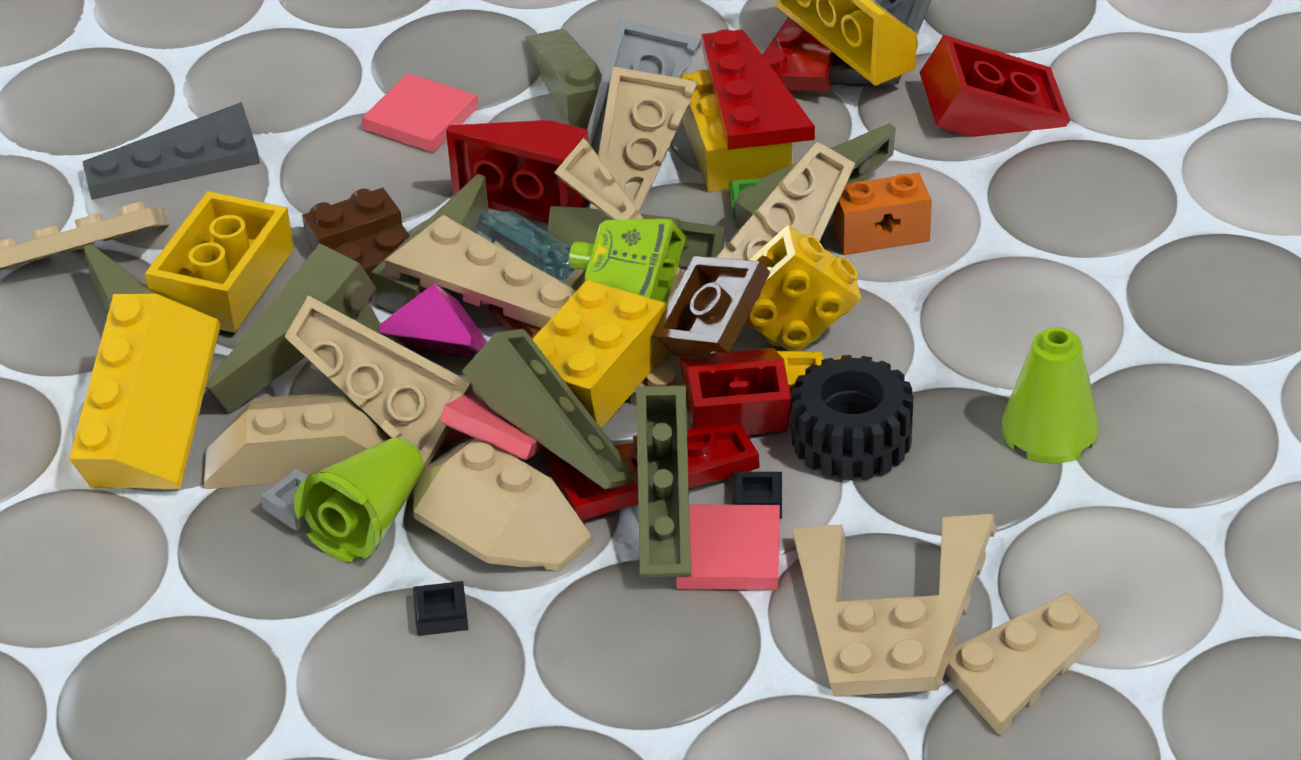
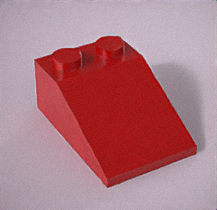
[919,35,1070,137]
[446,120,590,224]

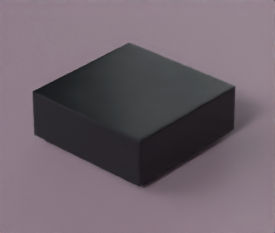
[732,472,782,519]
[413,581,469,636]

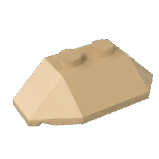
[204,391,392,489]
[413,438,592,571]

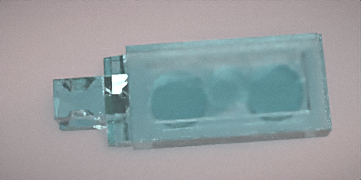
[476,211,575,283]

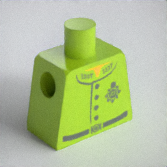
[569,219,686,304]

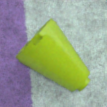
[1002,327,1099,464]
[294,438,424,562]

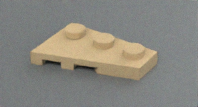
[945,593,1100,736]

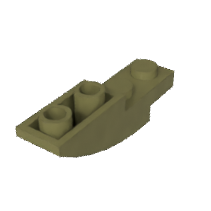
[544,206,726,269]

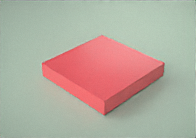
[362,73,479,153]
[440,390,545,460]
[676,504,780,590]

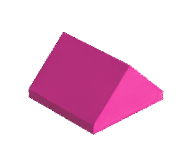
[379,284,487,357]

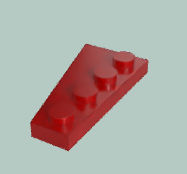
[763,16,835,91]
[701,29,815,150]
[543,424,760,521]

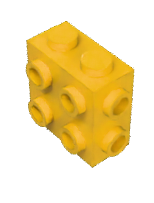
[744,225,861,351]

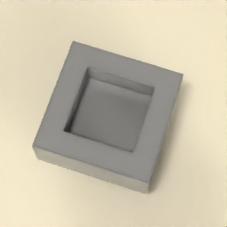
[260,468,308,531]

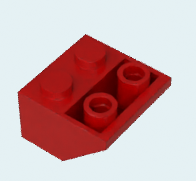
[680,348,791,435]

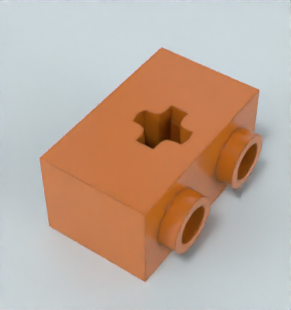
[833,172,932,255]

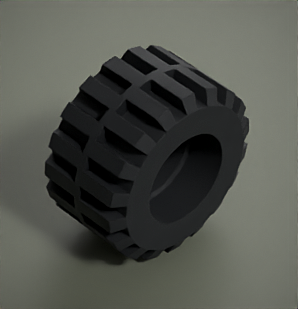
[791,355,914,481]

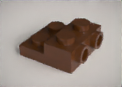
[302,187,410,281]
[652,256,770,360]

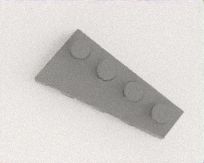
[587,19,701,155]

